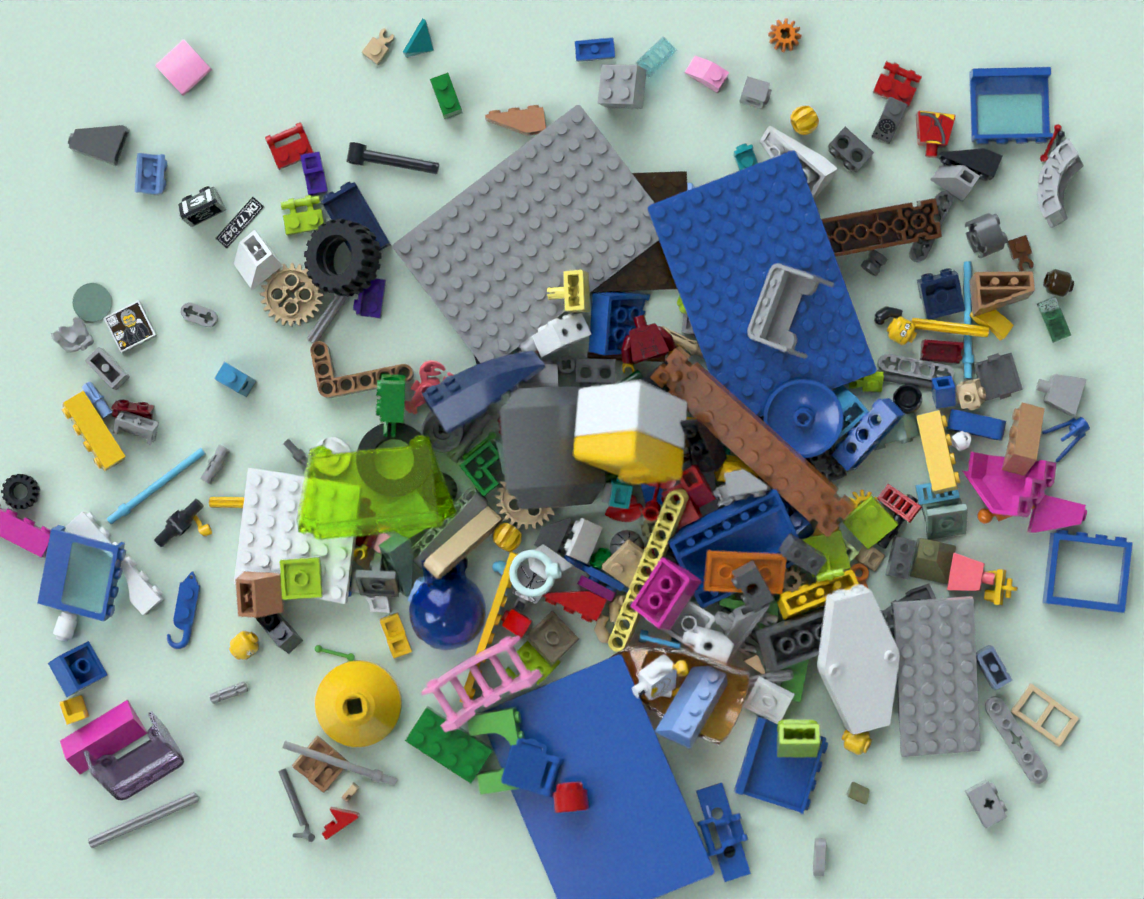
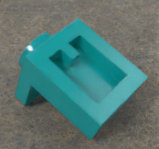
[733,143,758,171]
[608,477,633,509]

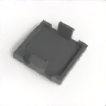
[973,353,1023,401]

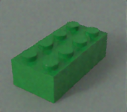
[405,706,493,784]

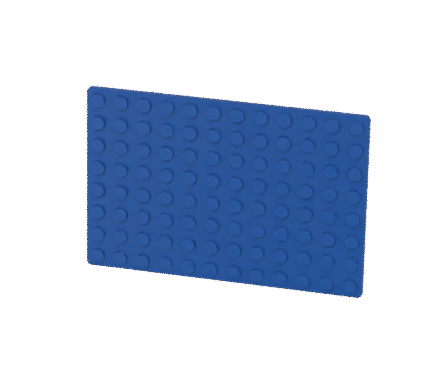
[648,150,877,417]
[482,654,715,899]

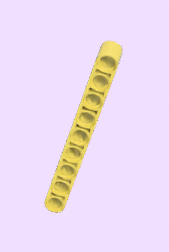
[608,489,688,652]

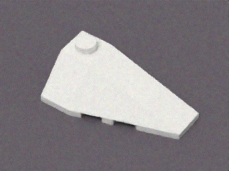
[760,126,838,199]

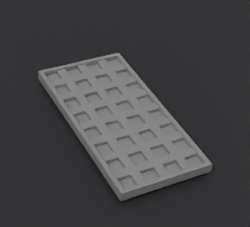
[893,596,980,757]

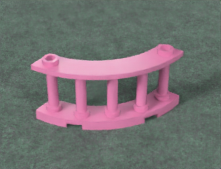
[421,636,542,732]

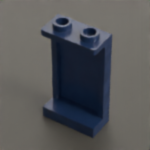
[321,182,391,254]

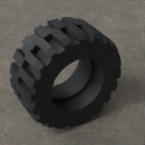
[304,219,382,297]

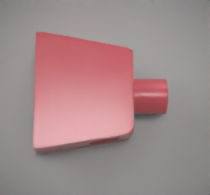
[947,553,995,591]

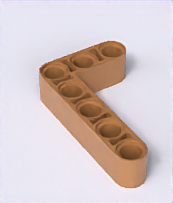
[310,341,414,398]

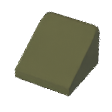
[846,782,870,805]

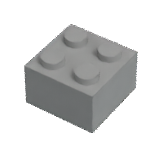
[598,65,647,109]

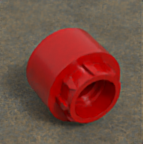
[553,782,589,813]

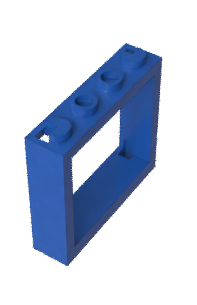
[1042,529,1133,613]

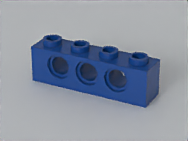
[832,398,905,472]

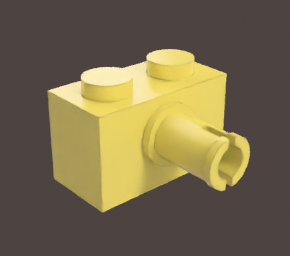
[547,270,590,313]

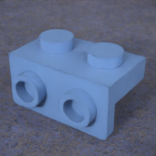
[135,153,167,195]

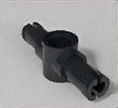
[154,499,204,547]

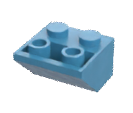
[833,385,869,439]

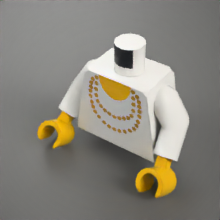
[632,654,688,700]

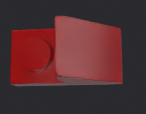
[321,807,360,840]

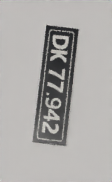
[215,197,264,248]

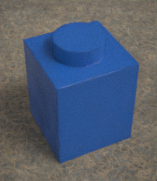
[932,376,956,409]

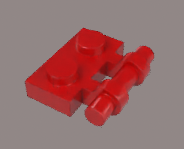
[873,61,922,108]

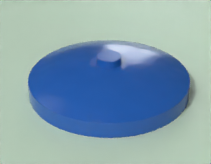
[764,378,843,458]

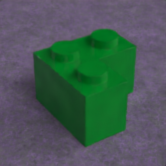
[459,441,500,497]

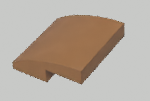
[292,735,348,793]

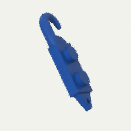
[564,555,629,593]
[167,571,201,649]

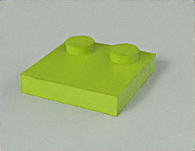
[842,496,898,549]
[279,557,323,600]

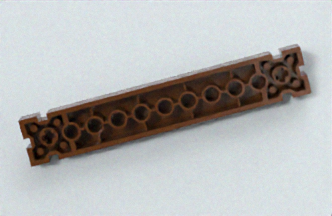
[821,198,942,257]

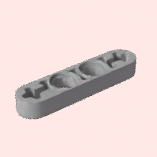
[878,354,954,381]

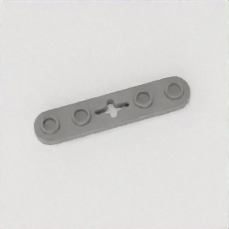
[985,697,1048,784]

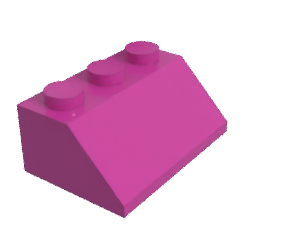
[631,557,701,630]

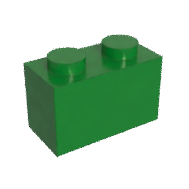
[430,72,463,120]

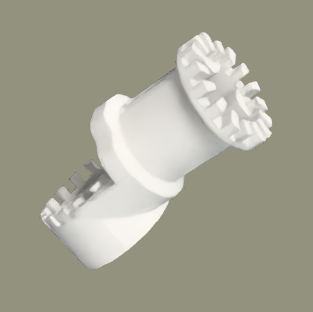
[951,431,971,452]

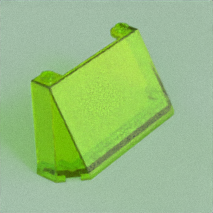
[296,436,457,540]

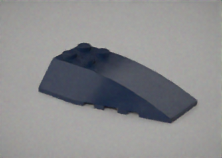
[422,350,546,434]

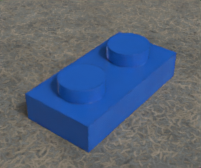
[575,38,615,62]

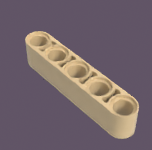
[423,506,503,579]

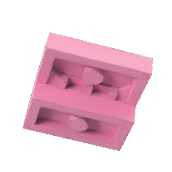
[155,39,212,96]

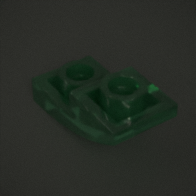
[1037,297,1071,343]

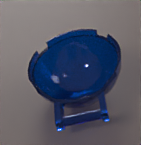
[409,559,486,650]

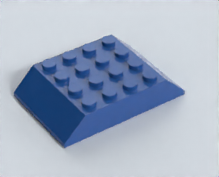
[668,489,799,608]

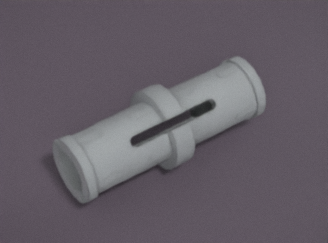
[200,444,231,484]

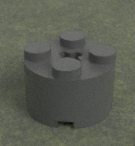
[965,213,1008,258]

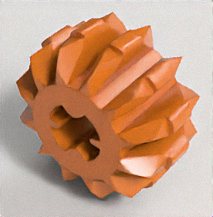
[768,18,802,52]

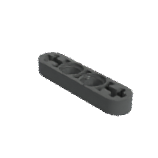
[909,191,953,262]

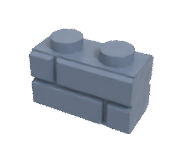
[976,645,1013,690]

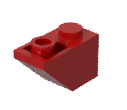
[679,464,716,508]

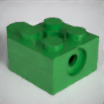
[376,374,405,437]

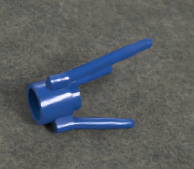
[1042,417,1090,462]

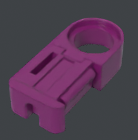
[577,575,616,602]

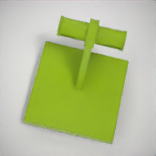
[802,530,851,582]
[505,641,561,692]

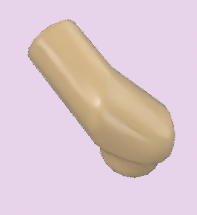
[609,595,626,622]
[594,614,611,643]

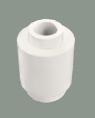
[53,611,78,642]

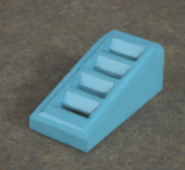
[915,483,959,505]

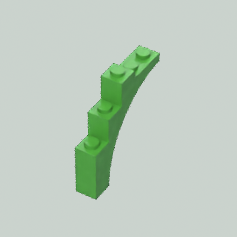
[718,595,809,702]

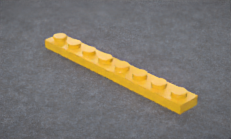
[459,551,519,703]

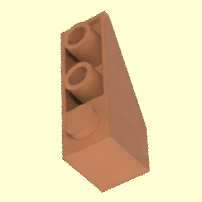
[485,105,546,136]

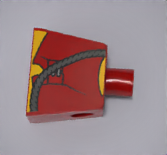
[916,111,956,158]

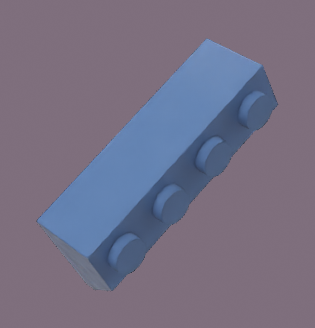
[655,666,727,749]

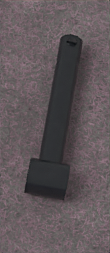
[346,142,439,174]

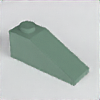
[378,533,414,597]

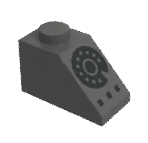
[872,97,908,144]

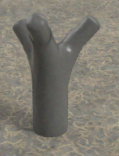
[293,823,315,842]

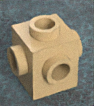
[956,378,986,410]

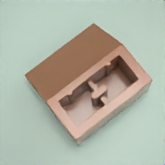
[235,571,284,618]

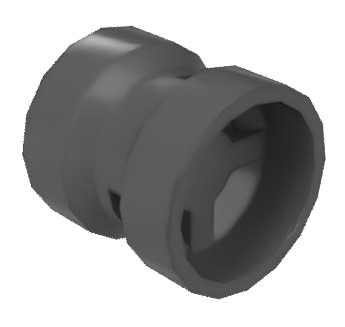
[860,250,888,276]

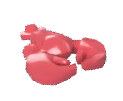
[404,360,454,414]

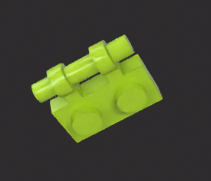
[280,195,324,235]

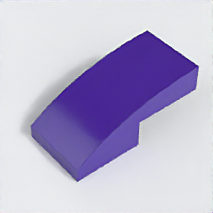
[300,152,328,196]

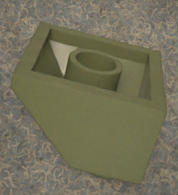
[910,538,956,584]

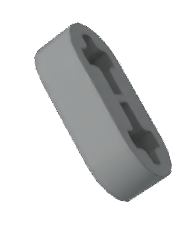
[180,303,218,327]
[813,838,826,876]

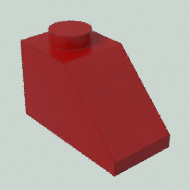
[501,608,532,638]

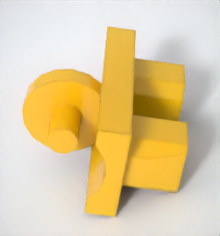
[984,569,1018,605]

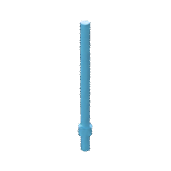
[962,261,974,379]
[106,448,206,524]

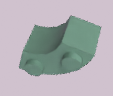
[865,413,920,451]

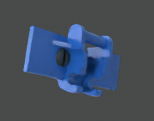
[696,783,751,882]

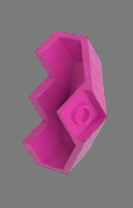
[962,452,1057,518]

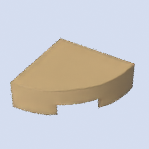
[341,783,359,802]

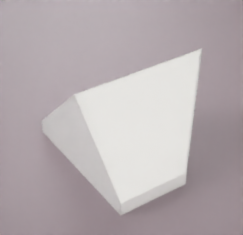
[528,544,574,580]

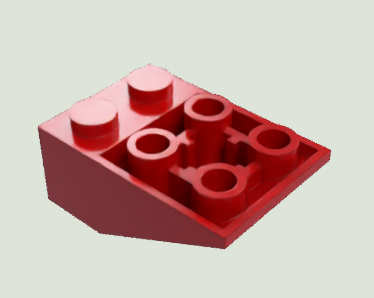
[543,591,607,623]

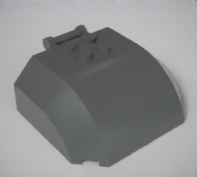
[500,387,606,509]

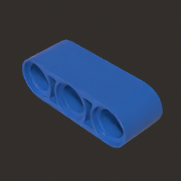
[947,409,1006,441]

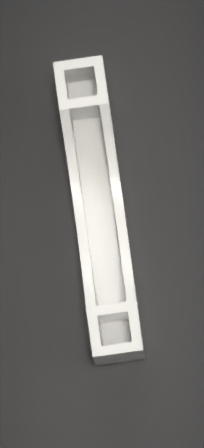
[65,511,163,615]

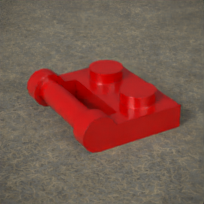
[265,122,314,170]

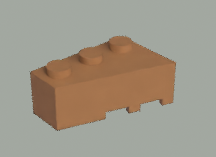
[969,272,1035,317]
[1002,402,1045,476]

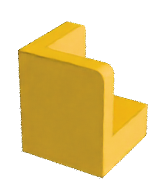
[59,695,89,724]

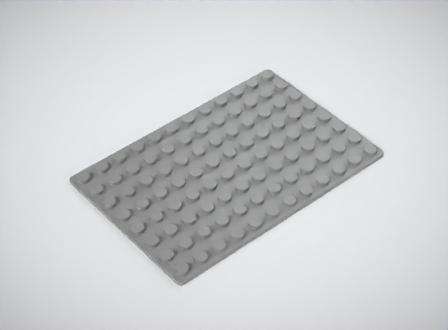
[393,105,659,363]

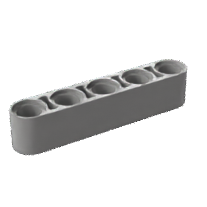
[411,487,488,570]

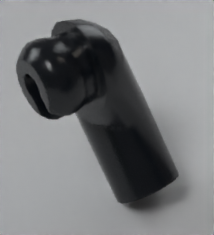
[874,306,903,325]

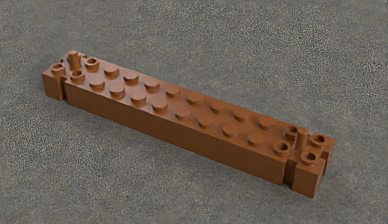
[650,346,856,537]

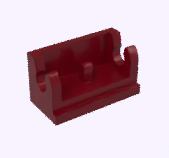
[920,339,964,364]

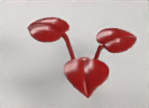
[605,480,682,534]

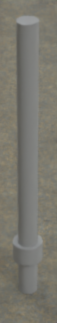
[282,741,397,786]

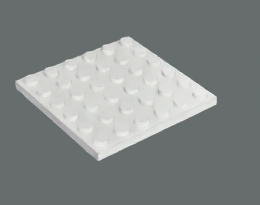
[234,468,363,604]

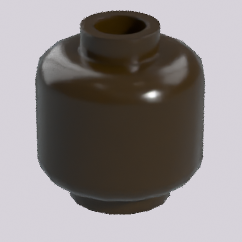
[1043,269,1074,297]

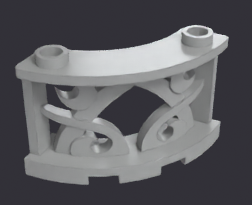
[1037,138,1084,228]

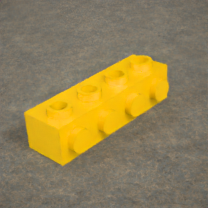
[61,390,126,472]
[916,410,961,495]
[777,569,859,621]

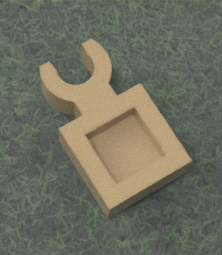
[362,28,395,65]

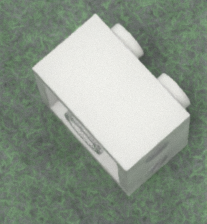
[532,313,591,358]

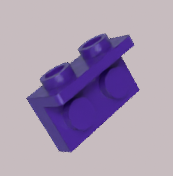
[353,278,386,319]

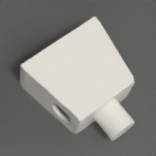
[683,626,733,662]

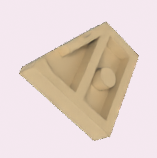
[602,539,644,588]

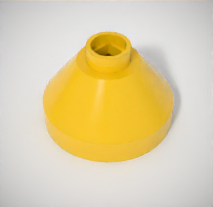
[315,660,402,747]

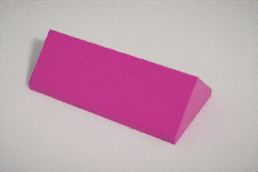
[60,700,148,774]

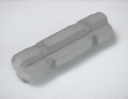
[209,682,248,704]

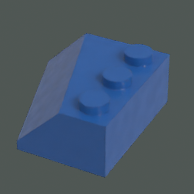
[588,292,651,355]

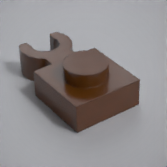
[1007,235,1034,272]

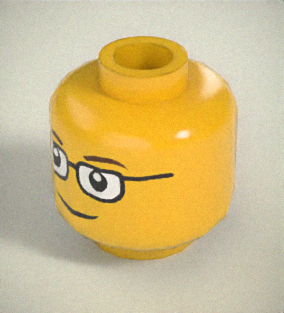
[886,317,917,345]

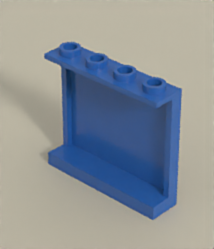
[734,716,828,814]

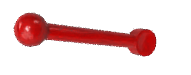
[1040,124,1062,162]

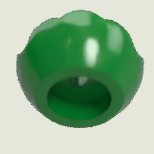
[589,548,612,569]

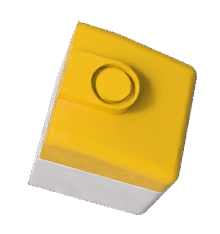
[573,381,687,484]

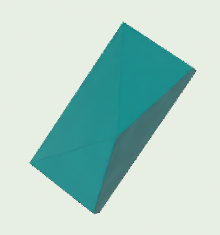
[403,18,434,58]

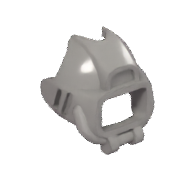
[51,317,94,352]

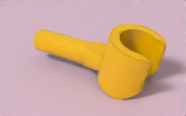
[193,515,212,536]

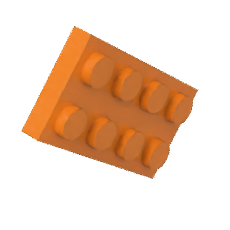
[703,551,787,594]

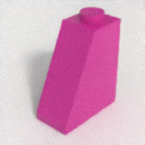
[1027,495,1087,533]

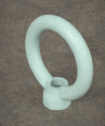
[509,550,561,597]

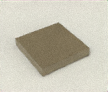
[524,611,579,666]

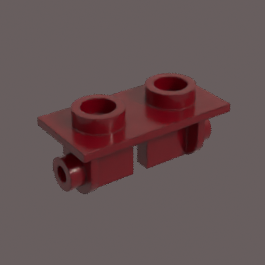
[111,399,154,420]

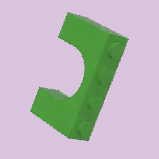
[467,707,525,795]

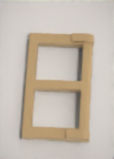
[1011,683,1079,747]

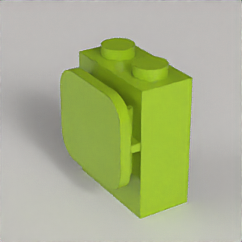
[777,720,820,757]

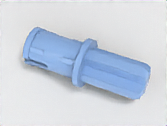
[82,382,113,419]

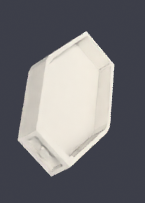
[817,585,900,735]

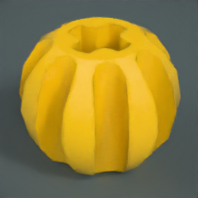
[790,105,819,135]
[493,523,522,552]

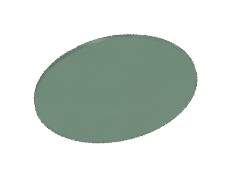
[72,283,112,322]

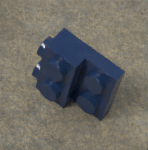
[917,268,965,320]

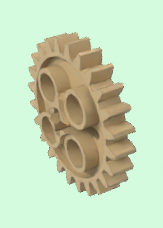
[260,263,324,327]
[495,481,558,530]

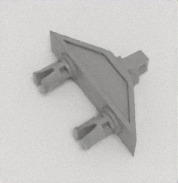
[714,603,777,664]

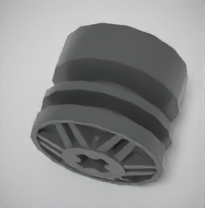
[421,411,465,453]

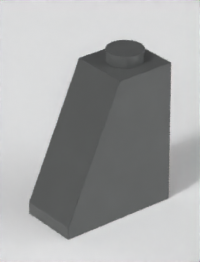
[68,125,129,166]

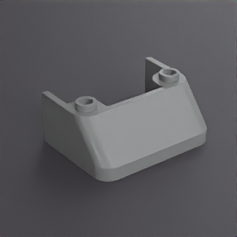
[747,264,834,359]

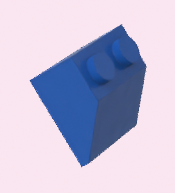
[48,641,108,697]

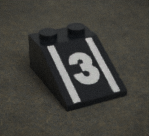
[178,186,226,227]

